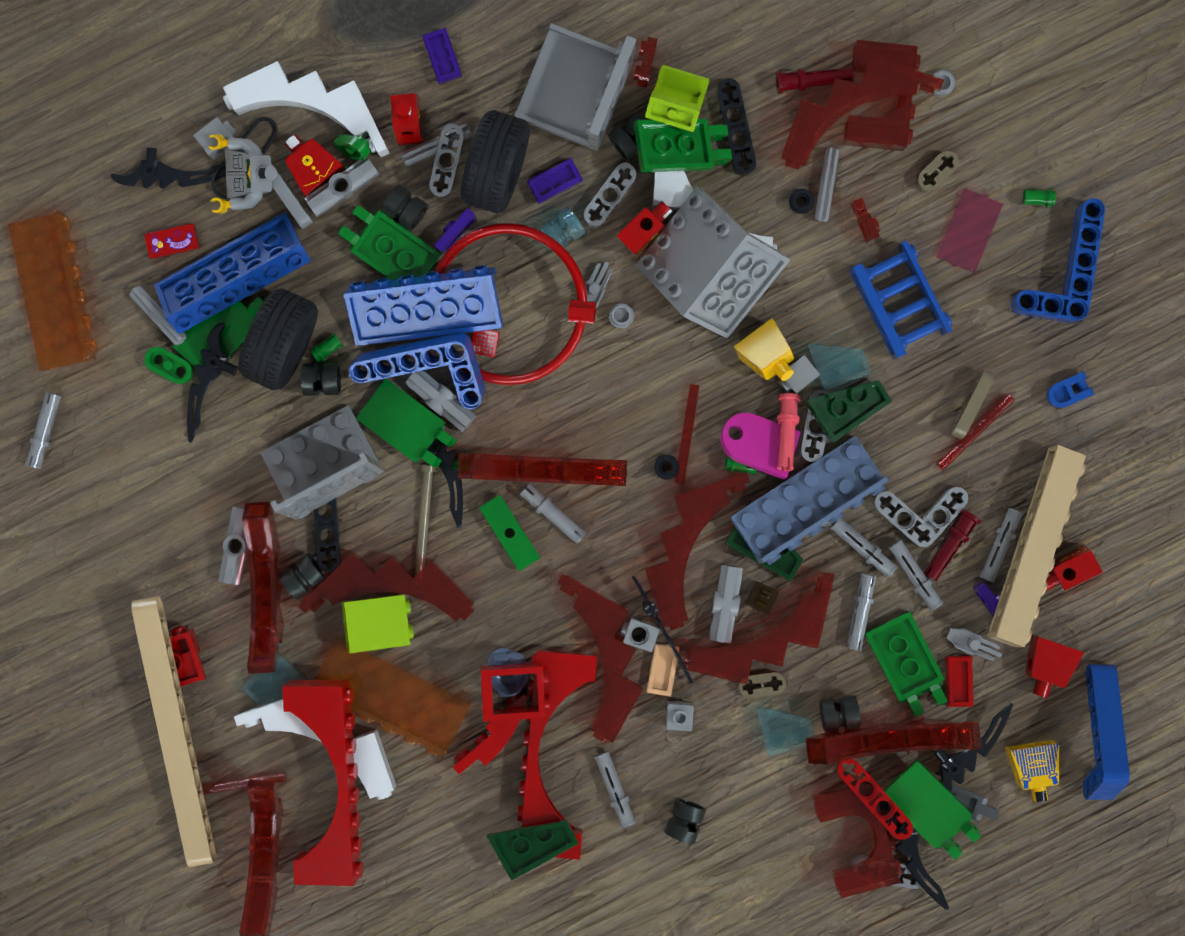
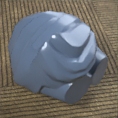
[487,648,529,697]

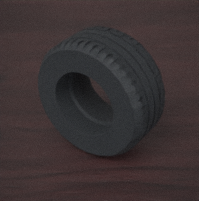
[461,110,530,213]
[238,289,318,390]

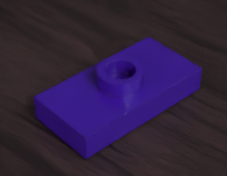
[422,27,462,85]
[527,158,583,204]
[434,208,476,255]
[973,582,1000,617]

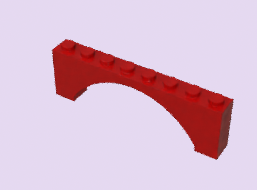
[517,649,597,860]
[282,680,363,886]

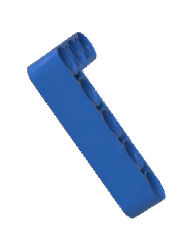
[1010,198,1105,323]
[349,333,485,409]
[1083,664,1130,800]

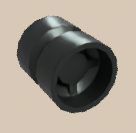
[608,113,643,161]
[381,184,429,231]
[301,362,341,396]
[278,553,327,600]
[819,695,861,732]
[664,798,706,844]

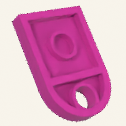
[720,413,801,480]

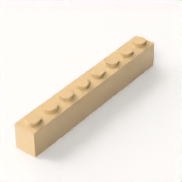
[987,445,1086,647]

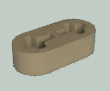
[916,151,959,193]
[738,671,786,698]

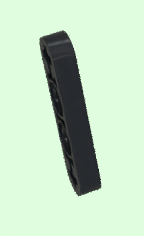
[717,78,756,176]
[314,498,341,573]

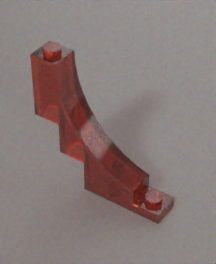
[781,56,944,170]
[645,473,750,630]
[298,552,476,622]
[683,572,835,684]
[557,573,643,743]

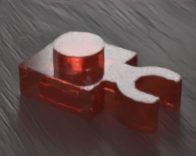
[850,198,881,244]

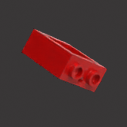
[480,662,550,722]

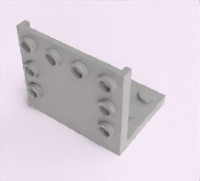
[514,23,637,151]
[636,186,790,338]
[260,405,385,520]

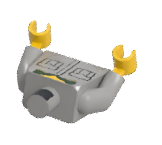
[208,134,277,214]

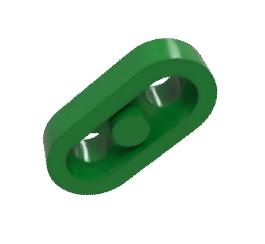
[333,134,371,161]
[144,347,194,384]

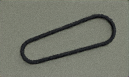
[211,117,278,199]

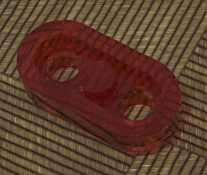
[633,36,658,88]

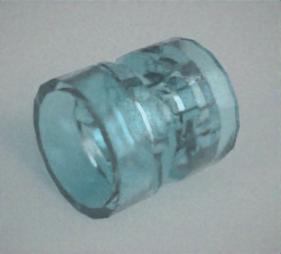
[539,206,586,248]

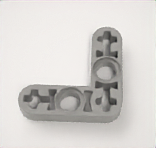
[873,487,968,547]

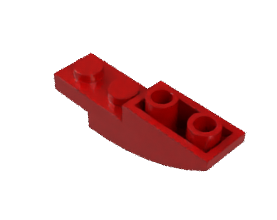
[453,692,528,774]

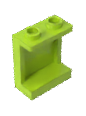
[645,65,709,132]
[341,594,414,653]

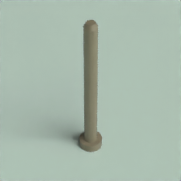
[414,464,437,585]

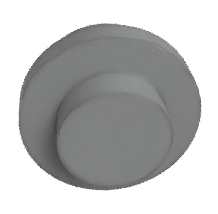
[609,303,634,329]

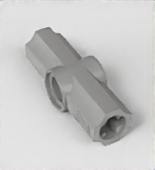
[304,157,380,217]
[405,370,477,432]
[218,507,255,585]
[709,565,743,643]

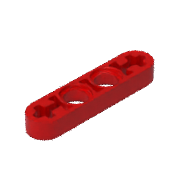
[836,757,913,840]

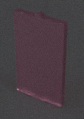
[936,188,1003,273]

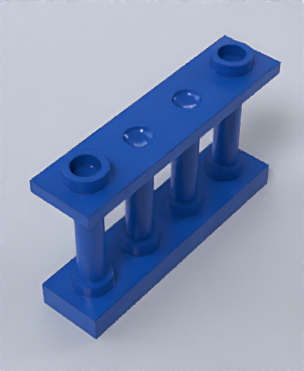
[849,240,952,360]

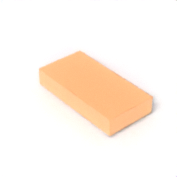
[646,642,680,697]

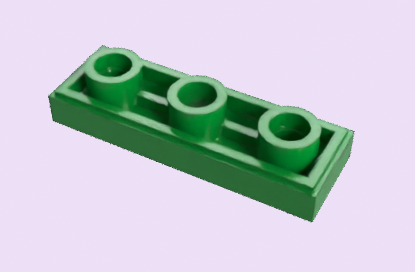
[479,494,541,572]

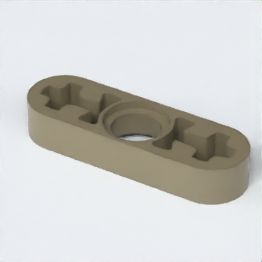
[950,369,995,440]

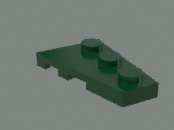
[804,380,892,443]
[725,500,803,582]
[487,819,579,881]

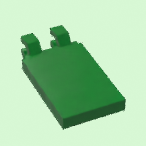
[633,119,732,172]
[338,205,442,280]
[172,297,265,367]
[356,378,457,468]
[864,611,947,717]
[883,758,981,860]

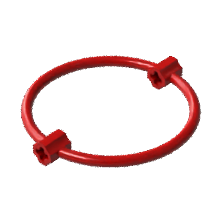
[435,223,597,385]

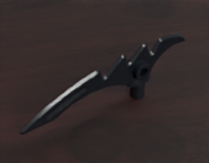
[111,147,226,189]
[187,323,238,443]
[420,409,463,528]
[632,576,693,684]
[934,703,1013,792]
[879,801,949,910]

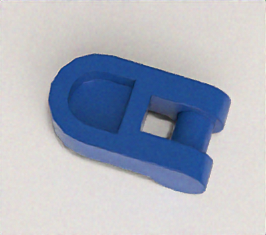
[1046,371,1094,408]

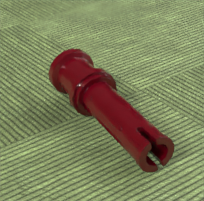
[775,67,854,94]
[923,509,982,582]

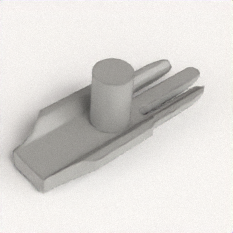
[585,262,612,307]
[946,628,1002,661]

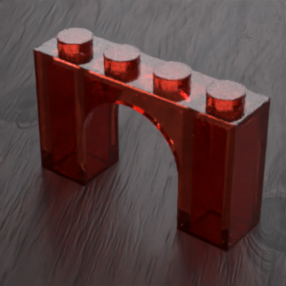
[843,40,921,151]
[811,781,902,898]

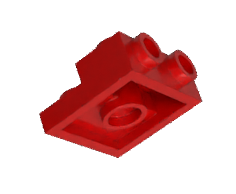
[170,625,207,687]

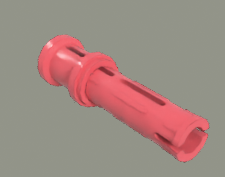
[777,393,801,471]

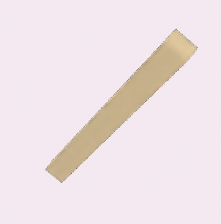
[131,596,216,868]

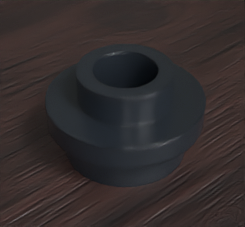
[789,189,814,214]
[654,455,680,480]

